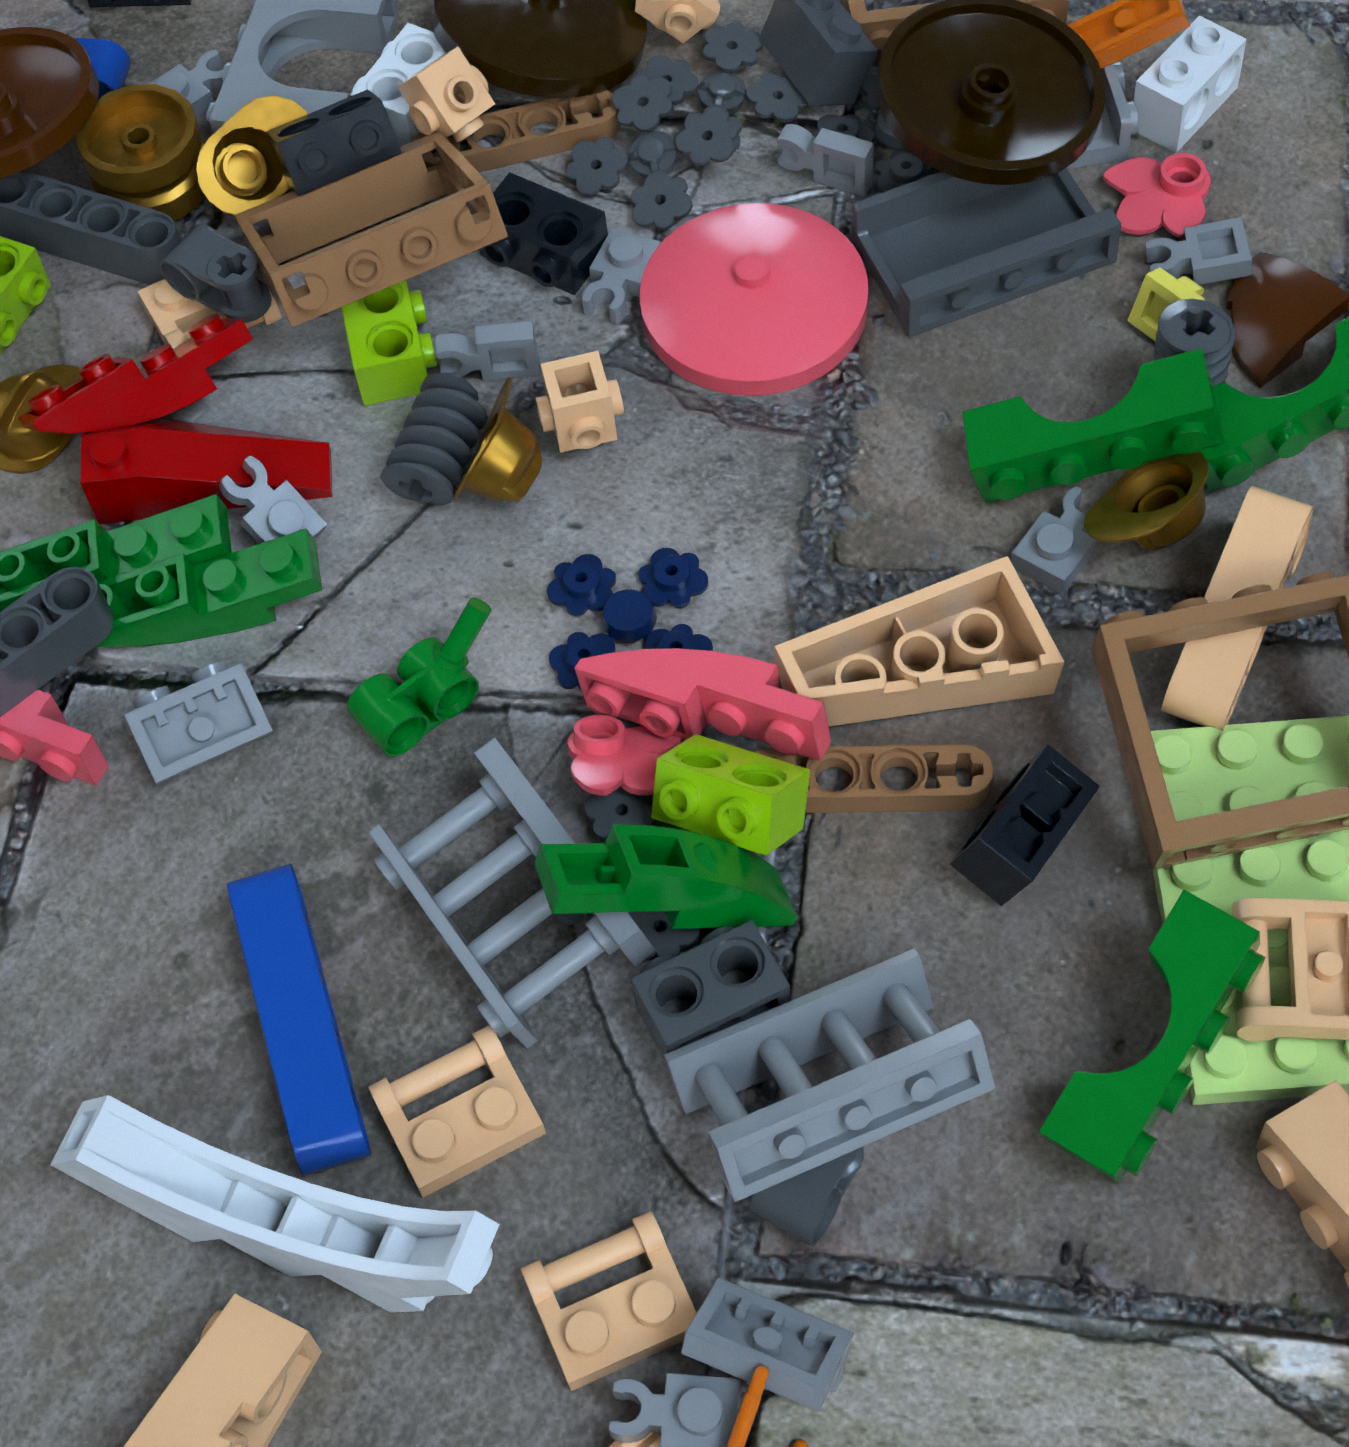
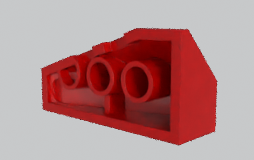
[80,418,333,524]

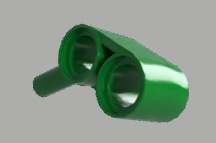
[347,598,492,757]

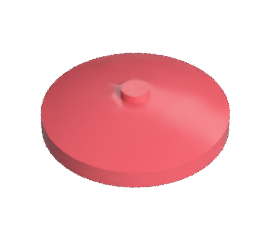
[639,203,868,396]

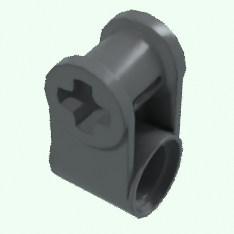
[159,224,272,323]
[749,1147,864,1247]

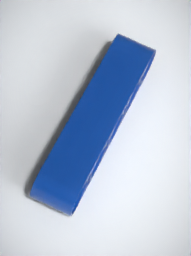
[227,863,371,1177]

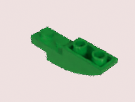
[0,494,232,612]
[96,528,322,647]
[534,824,797,929]

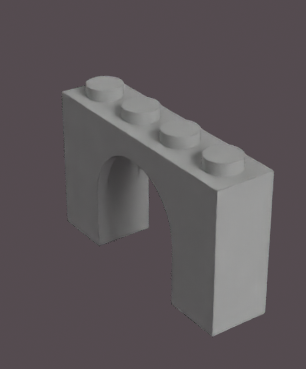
[206,0,399,134]

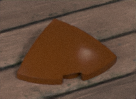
[1226,252,1349,388]

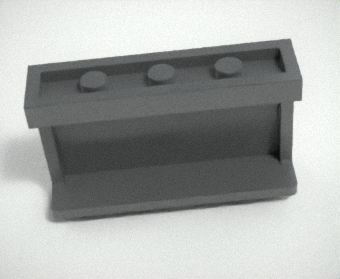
[852,168,1121,338]

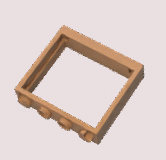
[234,131,508,327]
[1091,572,1349,870]

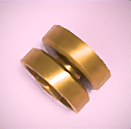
[75,84,205,221]

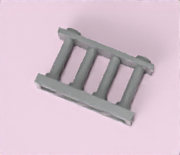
[369,738,656,1049]
[664,948,996,1202]

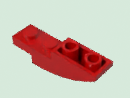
[18,314,253,434]

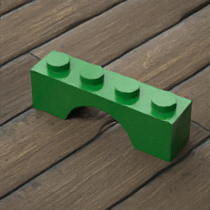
[1200,317,1349,494]
[962,348,1225,503]
[1039,890,1266,1184]

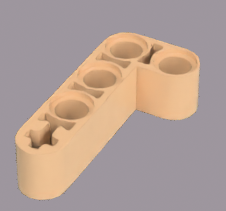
[1161,486,1313,731]

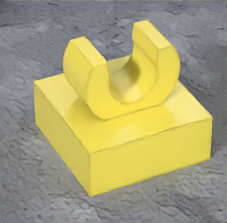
[1127,267,1205,342]

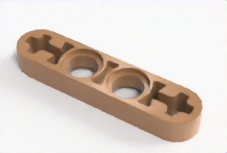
[413,90,621,173]
[755,744,994,813]

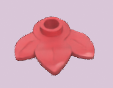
[1103,153,1211,238]
[567,715,681,796]

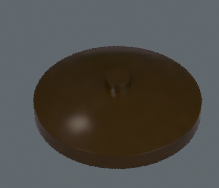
[432,0,647,98]
[876,0,1105,185]

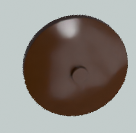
[0,27,99,179]

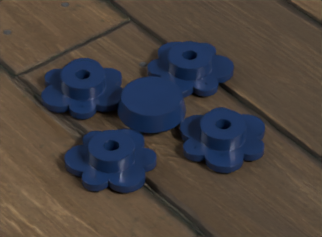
[547,548,713,691]

